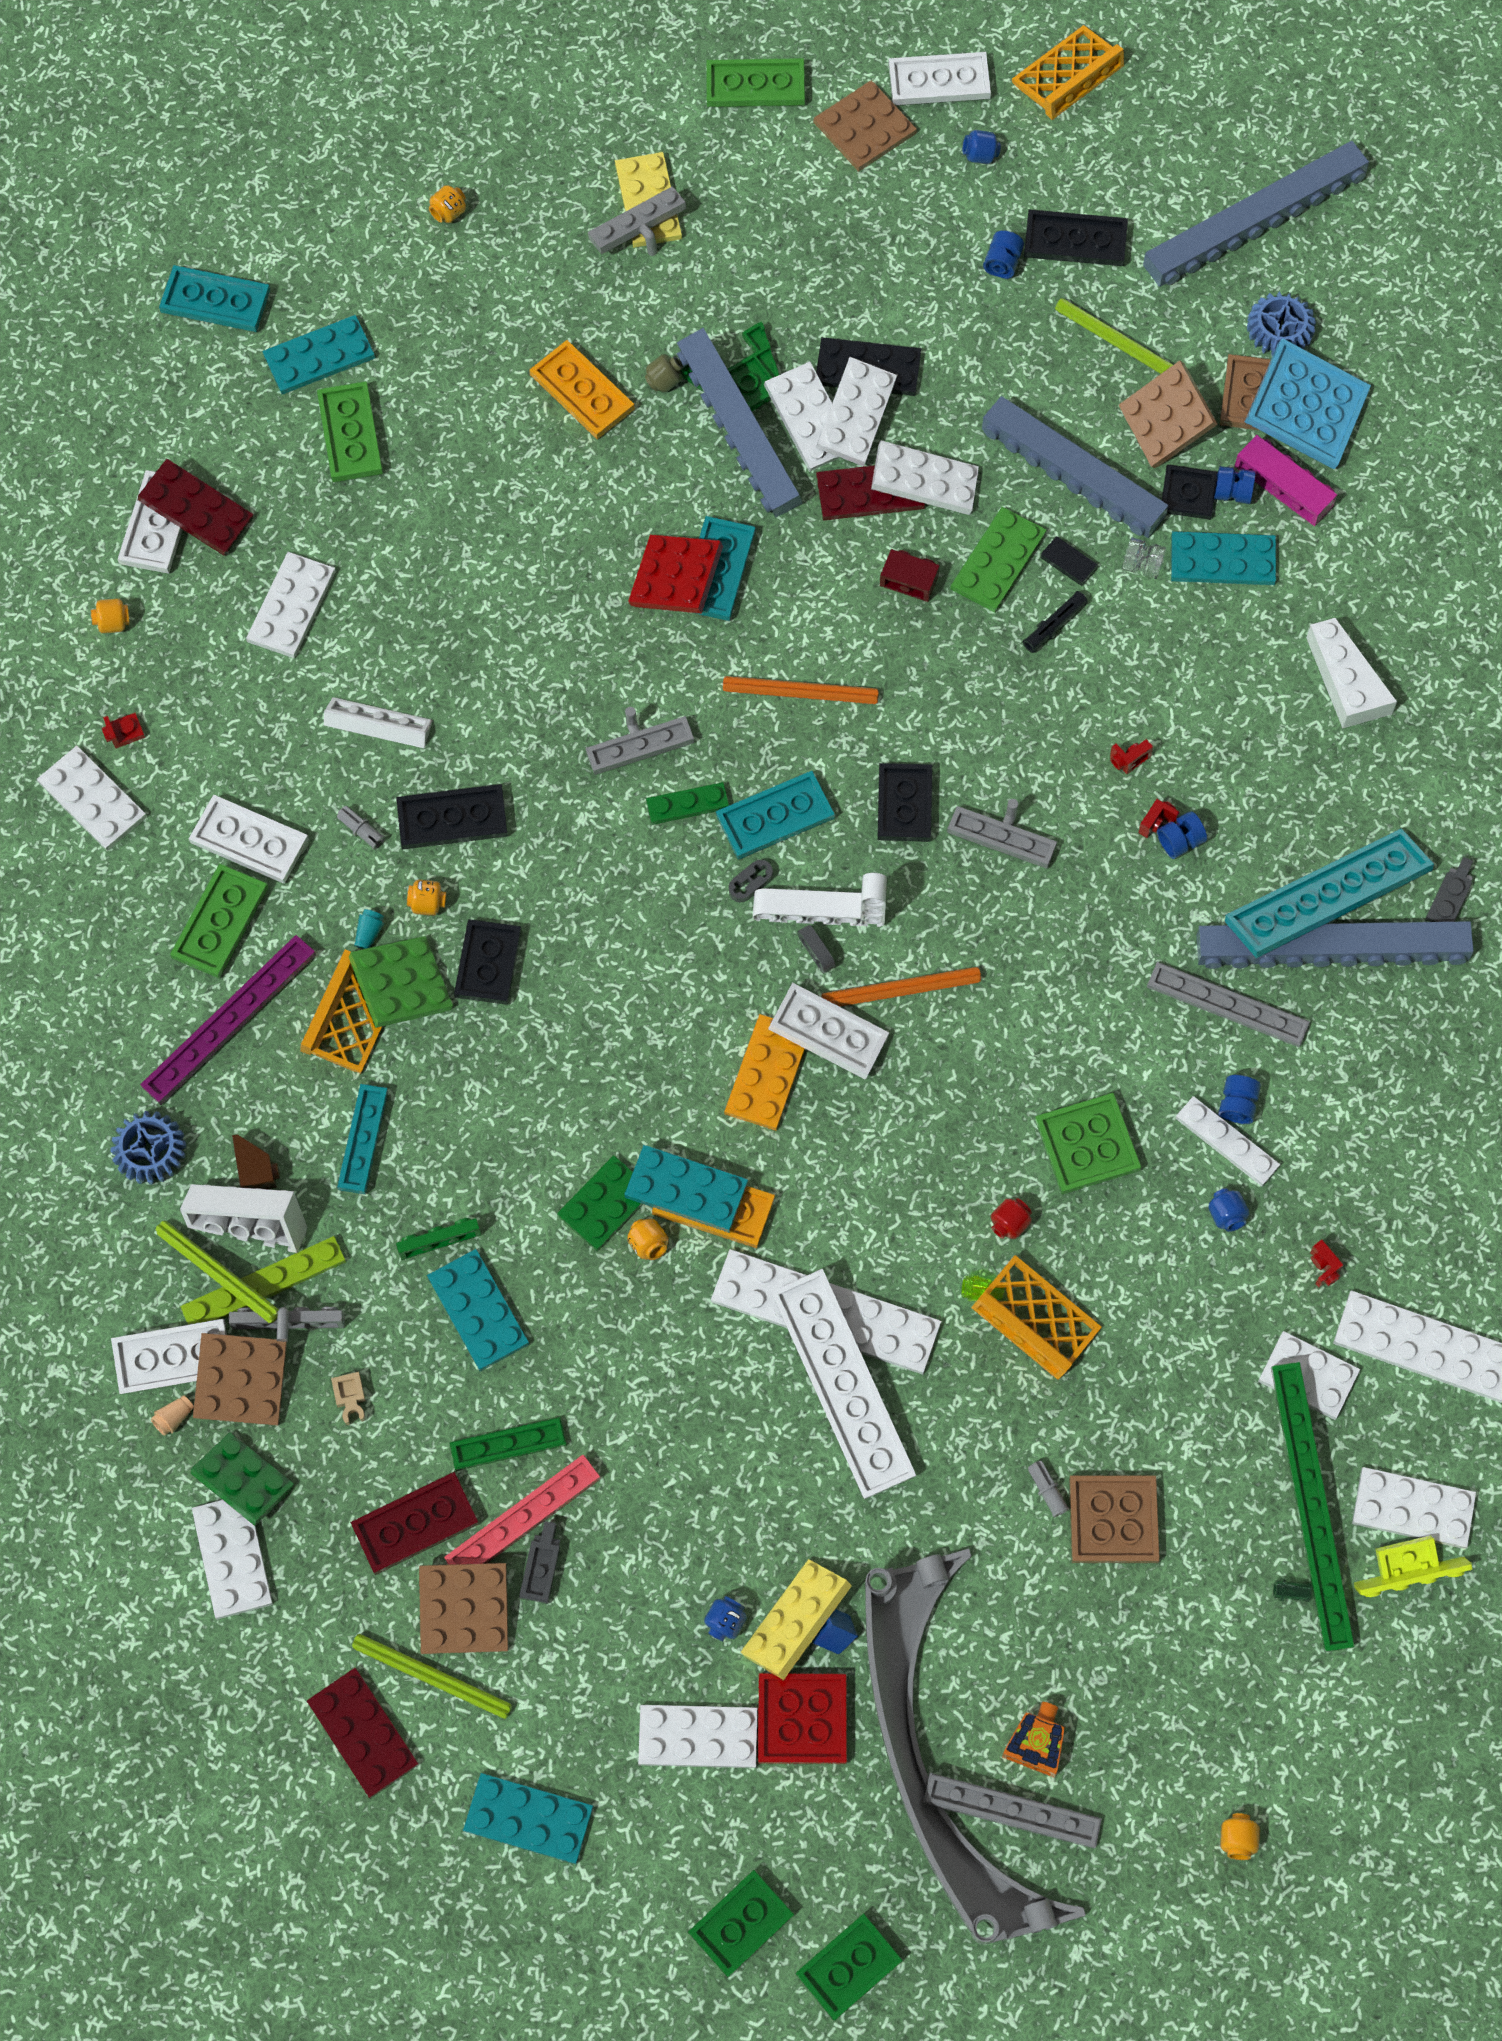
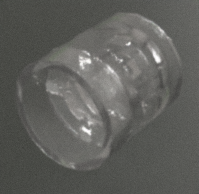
[1122,537,1167,579]

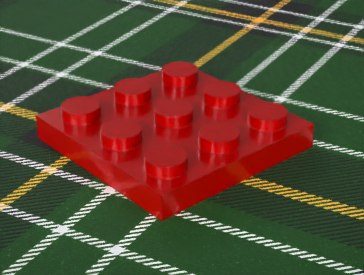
[628,535,723,614]
[758,1673,847,1764]

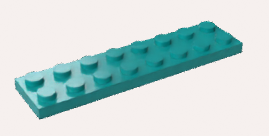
[1225,828,1434,958]

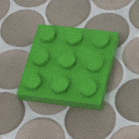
[349,936,453,1028]
[1035,1093,1141,1195]

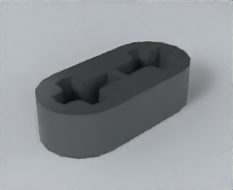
[729,860,773,903]
[797,925,836,974]

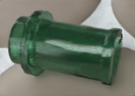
[1273,1578,1311,1602]

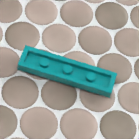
[337,1084,388,1195]

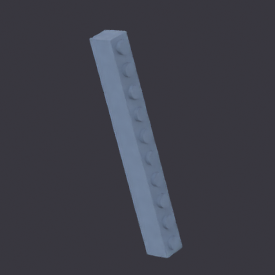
[1143,141,1369,287]
[1196,921,1473,969]

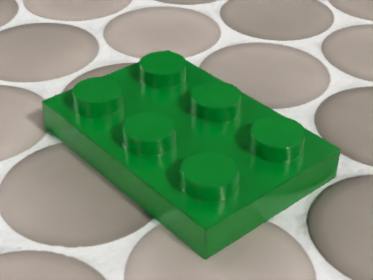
[557,1155,643,1252]
[190,1432,294,1526]
[688,1870,794,1978]
[795,1913,903,2021]

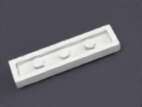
[1175,1096,1280,1187]

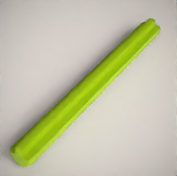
[1055,298,1173,374]
[156,1221,279,1323]
[352,1634,512,1719]

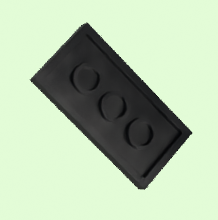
[1024,209,1128,266]
[816,337,921,396]
[396,784,508,850]

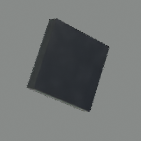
[1161,465,1218,520]

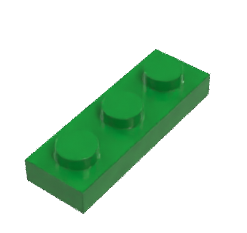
[646,782,729,825]
[396,1218,482,1260]

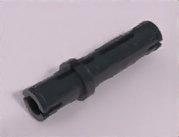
[1022,591,1088,653]

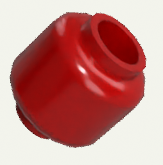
[990,1198,1032,1239]

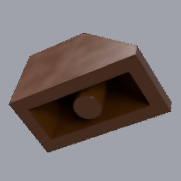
[232,1134,280,1190]

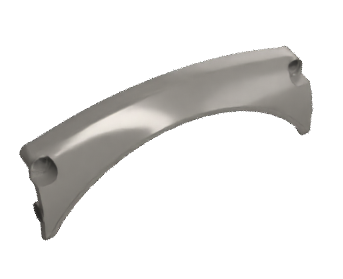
[865,1549,1086,1945]

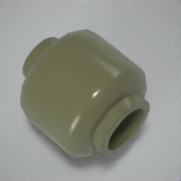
[645,354,683,392]

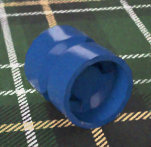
[983,230,1024,279]
[1214,466,1255,504]
[1157,811,1207,859]
[1218,1075,1261,1124]

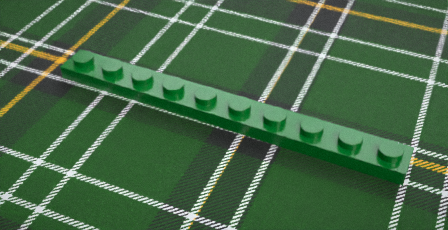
[1271,1362,1354,1652]

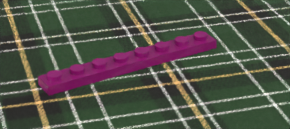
[140,935,316,1105]

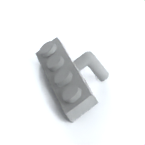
[588,186,686,256]
[586,707,694,775]
[947,799,1057,869]
[229,1307,345,1342]

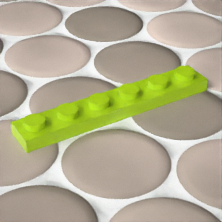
[180,1236,346,1325]

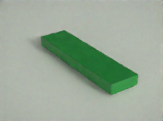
[449,1417,567,1471]

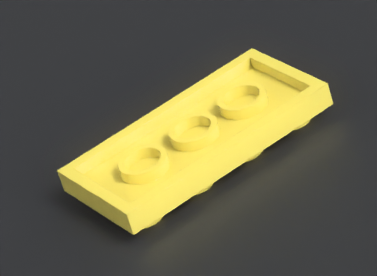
[615,152,682,248]
[740,1559,852,1680]

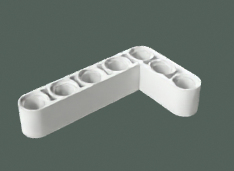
[753,873,887,927]

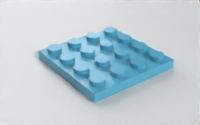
[1245,338,1371,469]

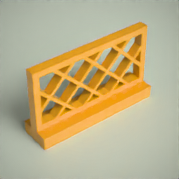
[1012,25,1124,120]
[300,949,383,1074]
[971,1255,1102,1380]

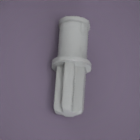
[337,806,385,850]
[1028,1461,1069,1518]

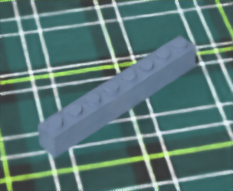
[676,328,802,518]
[982,396,1168,538]

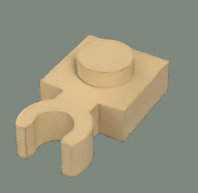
[331,1372,366,1425]

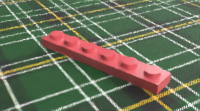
[444,1455,601,1564]

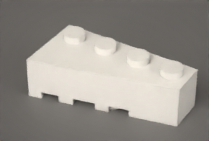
[1306,618,1397,728]
[180,1184,307,1253]

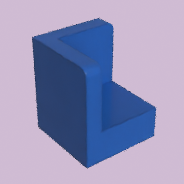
[813,1609,857,1654]

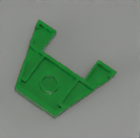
[681,322,779,411]

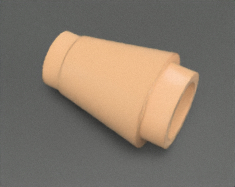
[151,1395,194,1436]

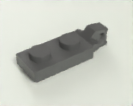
[1425,857,1473,922]
[519,1521,560,1604]

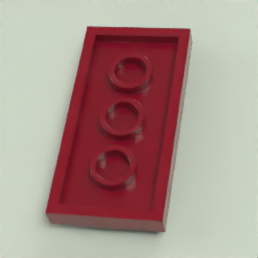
[137,458,253,556]
[816,465,925,521]
[350,1472,479,1575]
[306,1667,419,1799]

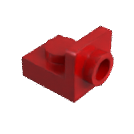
[102,713,145,749]
[1110,739,1153,774]
[1138,799,1180,838]
[1310,1239,1343,1288]

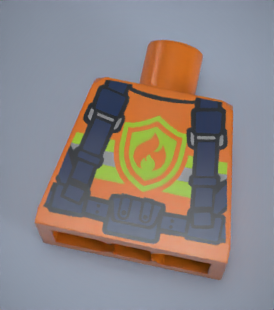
[1002,1702,1065,1778]

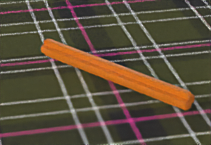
[723,676,879,704]
[821,967,981,1007]

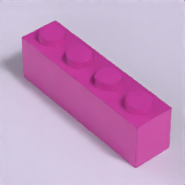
[1234,435,1337,527]

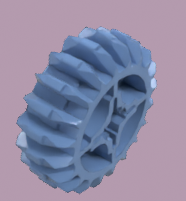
[1247,291,1316,356]
[111,1111,186,1185]

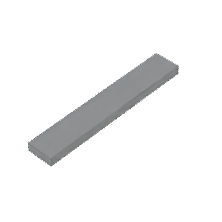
[1147,962,1310,1048]
[922,1773,1102,1849]

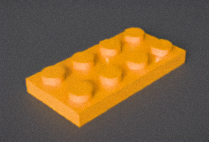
[529,340,635,440]
[724,1014,805,1131]
[652,1186,775,1248]

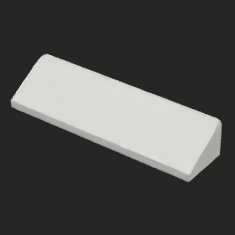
[324,697,433,748]

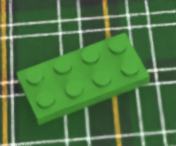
[706,58,805,107]
[317,381,383,483]
[950,507,1047,613]
[170,863,269,979]

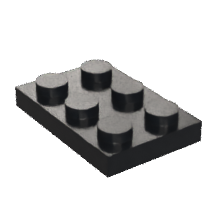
[877,763,932,842]
[454,919,522,1005]

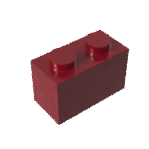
[880,549,940,602]

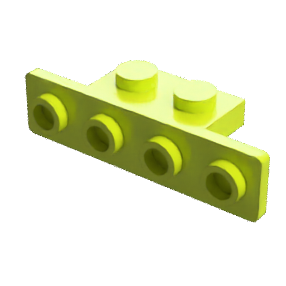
[1354,1535,1473,1597]

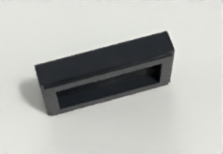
[1040,536,1098,586]

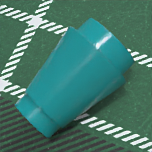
[354,909,385,949]

